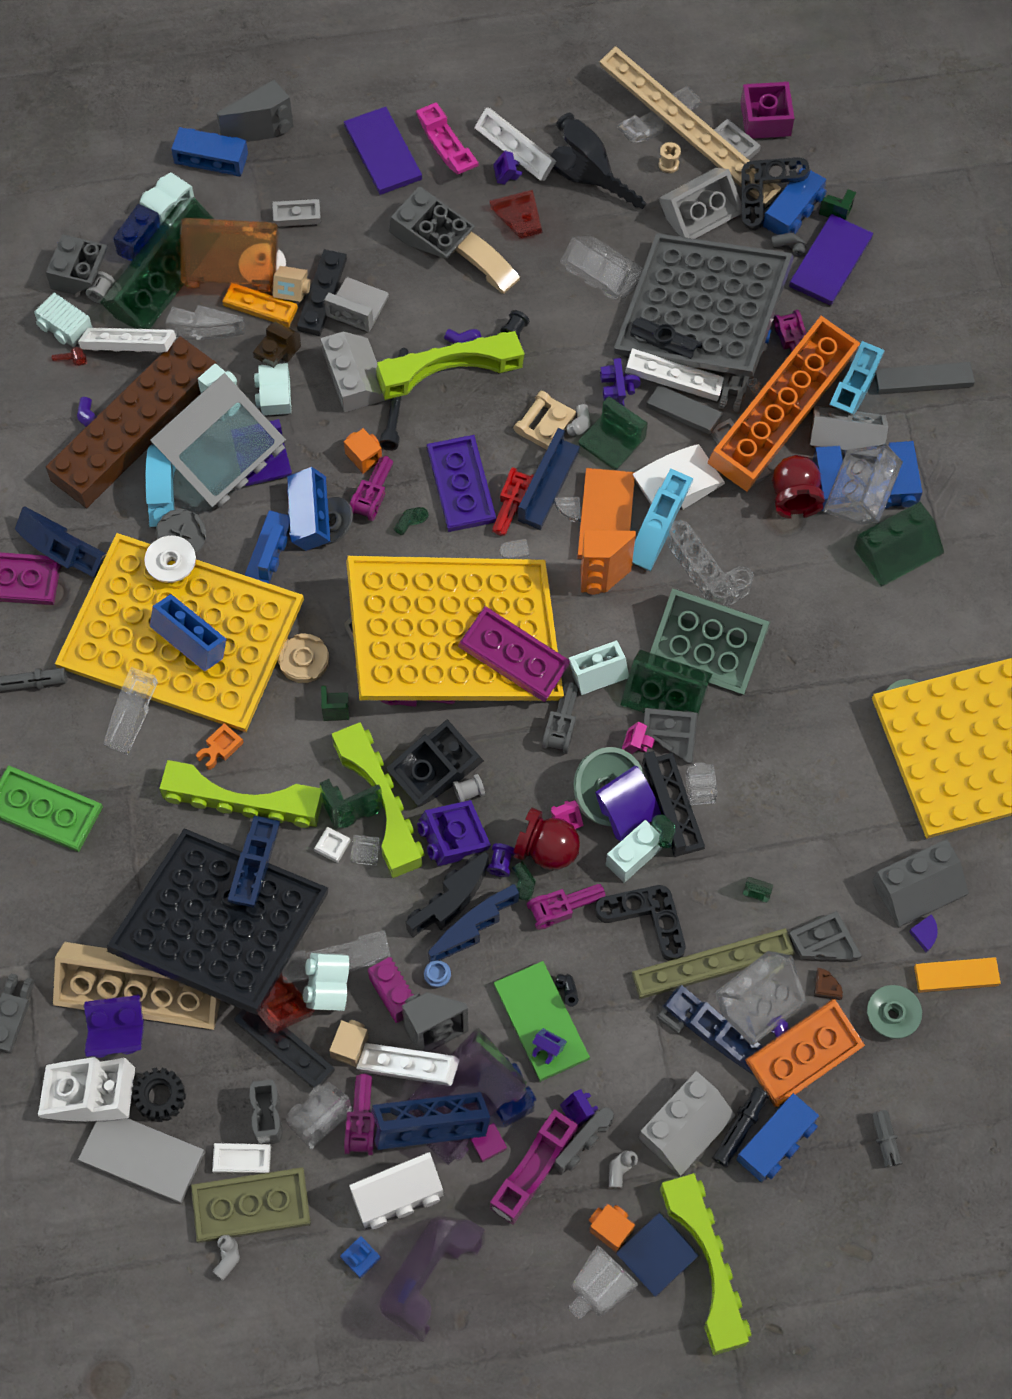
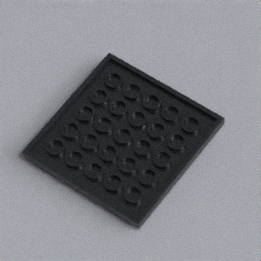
[107,828,328,1015]

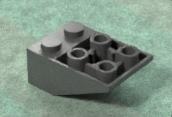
[389,186,475,259]

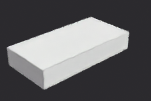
[212,1143,271,1174]

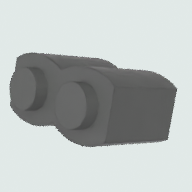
[250,1080,283,1144]

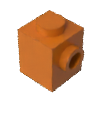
[344,428,382,474]
[589,1204,635,1253]

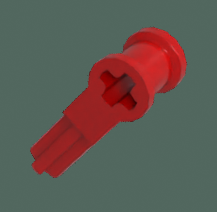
[492,467,534,536]

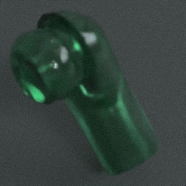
[394,507,429,535]
[651,815,676,849]
[512,861,536,900]

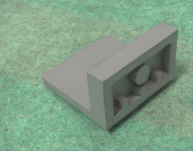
[325,277,389,332]

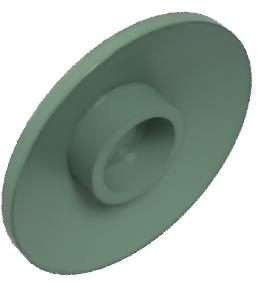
[867,985,922,1039]

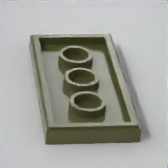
[191,1167,311,1243]

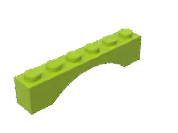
[376,331,524,400]
[332,722,425,878]
[160,760,323,828]
[660,1173,751,1356]

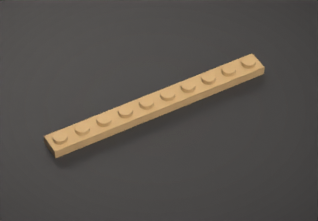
[600,46,782,208]

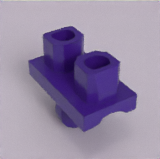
[600,358,641,409]

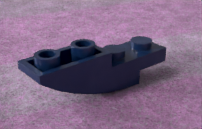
[15,506,106,578]

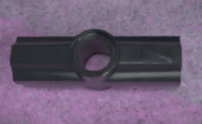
[630,317,702,359]

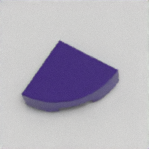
[909,915,938,953]

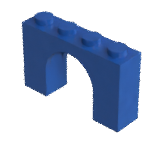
[813,441,923,512]

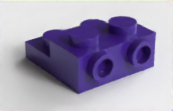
[417,800,491,866]

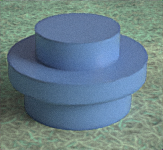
[424,960,451,988]

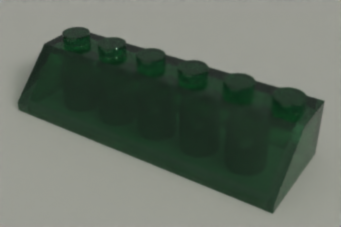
[100,197,225,329]

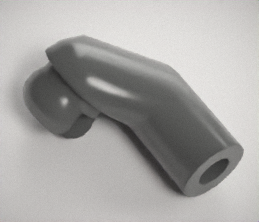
[772,233,806,256]

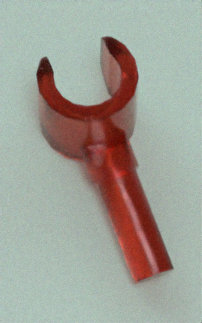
[52,347,87,366]

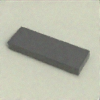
[647,385,722,435]

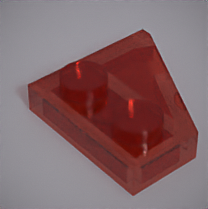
[489,190,543,239]
[258,972,315,1033]

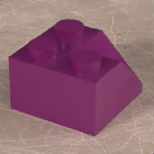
[740,82,795,138]

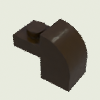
[253,322,301,368]

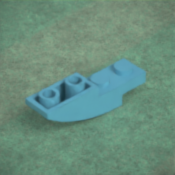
[632,468,693,572]

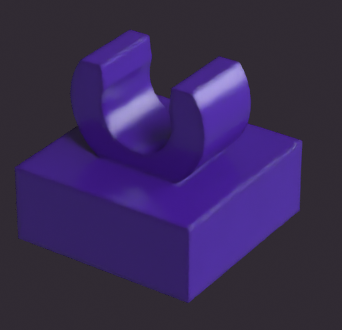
[493,150,522,185]
[532,1028,567,1064]
[560,1089,598,1127]

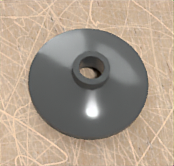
[326,497,353,545]

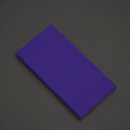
[344,107,422,195]
[789,214,873,306]
[427,435,497,532]

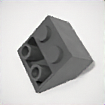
[46,234,108,294]

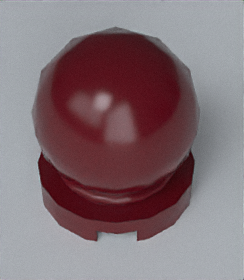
[772,455,825,519]
[514,808,580,871]

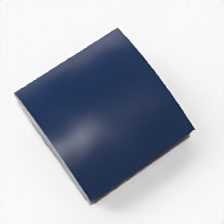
[616,1212,700,1297]

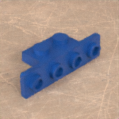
[245,511,290,583]

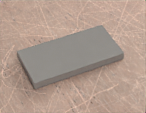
[78,1118,205,1204]

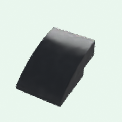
[386,719,484,807]

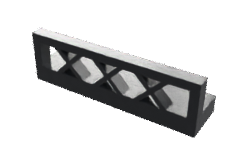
[642,751,705,857]

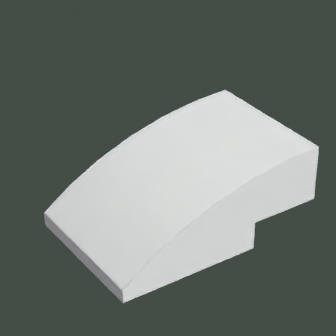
[633,444,725,509]
[38,1057,135,1121]

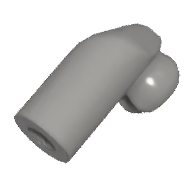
[608,1151,638,1190]

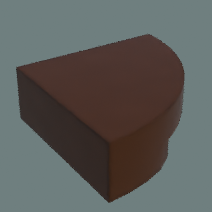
[814,968,843,1000]

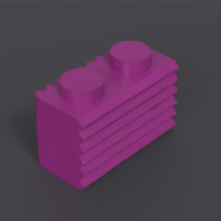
[368,957,414,1023]

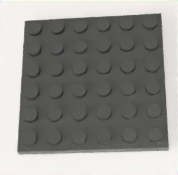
[614,233,793,377]

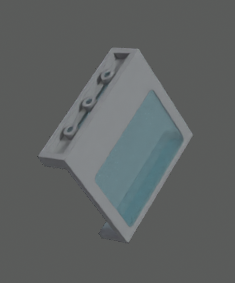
[151,373,286,508]

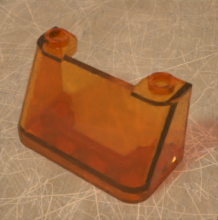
[181,218,279,292]

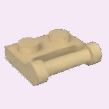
[513,391,576,450]

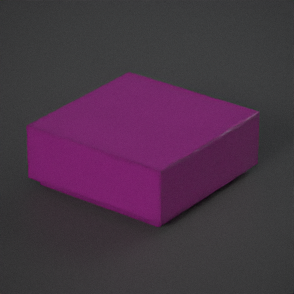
[469,1123,507,1163]

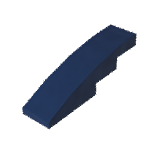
[228,816,280,908]
[428,884,519,962]
[663,985,763,1076]

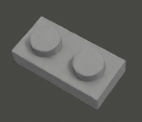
[714,119,761,160]
[272,199,321,227]

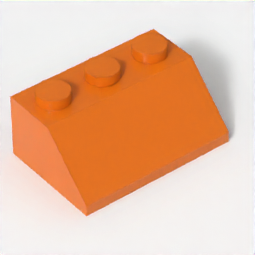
[581,530,636,595]

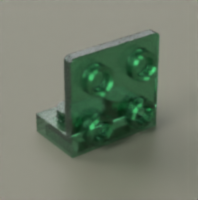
[578,396,648,470]
[319,779,383,829]

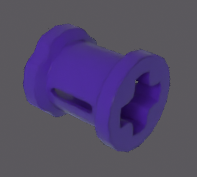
[486,843,515,877]

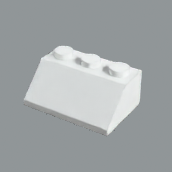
[349,1152,444,1229]

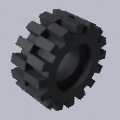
[133,1068,186,1122]

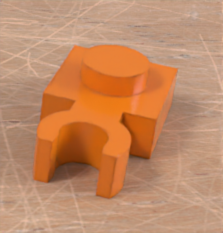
[196,723,244,770]

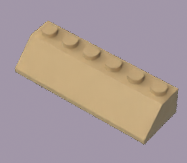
[53,942,221,1030]

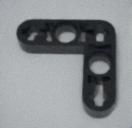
[741,157,810,230]
[595,885,686,961]

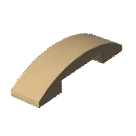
[453,232,520,294]

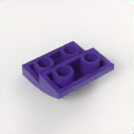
[595,766,661,841]

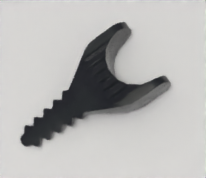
[551,119,646,209]

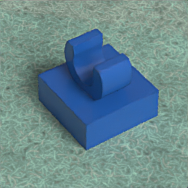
[340,1236,381,1279]

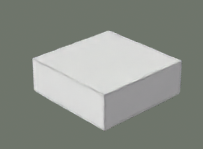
[314,827,351,863]

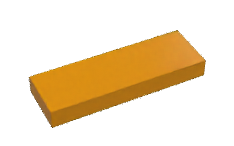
[222,283,298,327]
[914,957,1001,993]

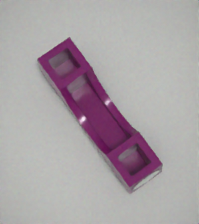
[490,1109,578,1225]

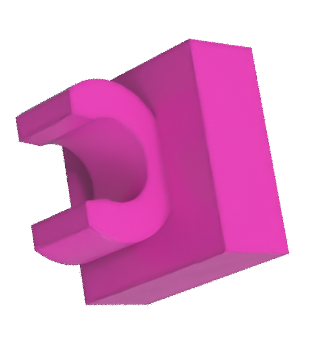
[622,722,655,754]
[551,800,583,829]

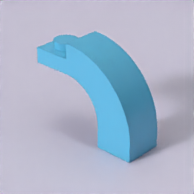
[830,341,885,415]
[146,445,176,527]

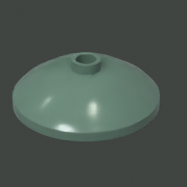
[574,747,645,826]

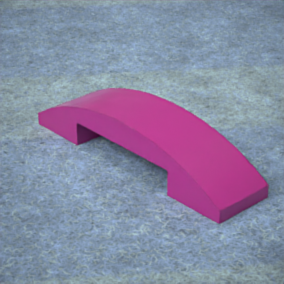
[416,102,479,174]

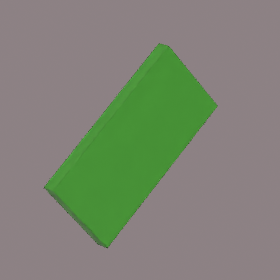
[0,765,103,852]
[494,961,590,1082]

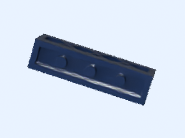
[518,428,580,530]
[372,1092,490,1150]

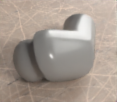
[566,404,590,436]
[212,1235,240,1281]

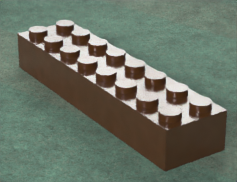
[46,336,217,509]

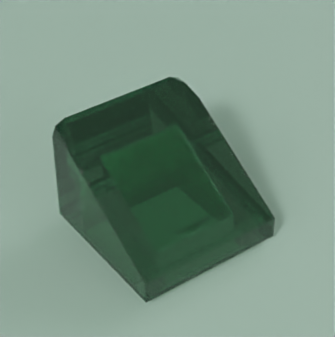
[743,877,773,903]

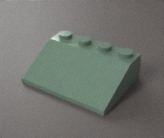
[647,588,771,695]

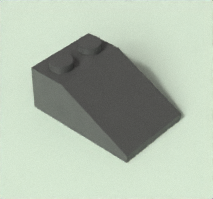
[217,80,293,142]

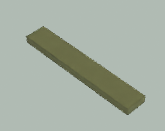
[632,928,795,999]

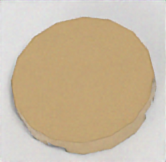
[278,634,329,683]

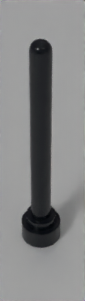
[379,348,409,451]

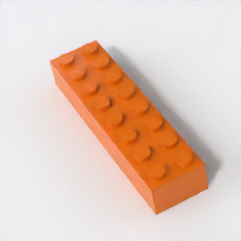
[707,316,861,492]

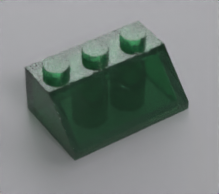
[854,501,944,587]
[620,650,713,719]

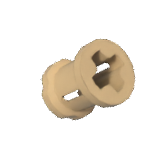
[659,142,681,173]

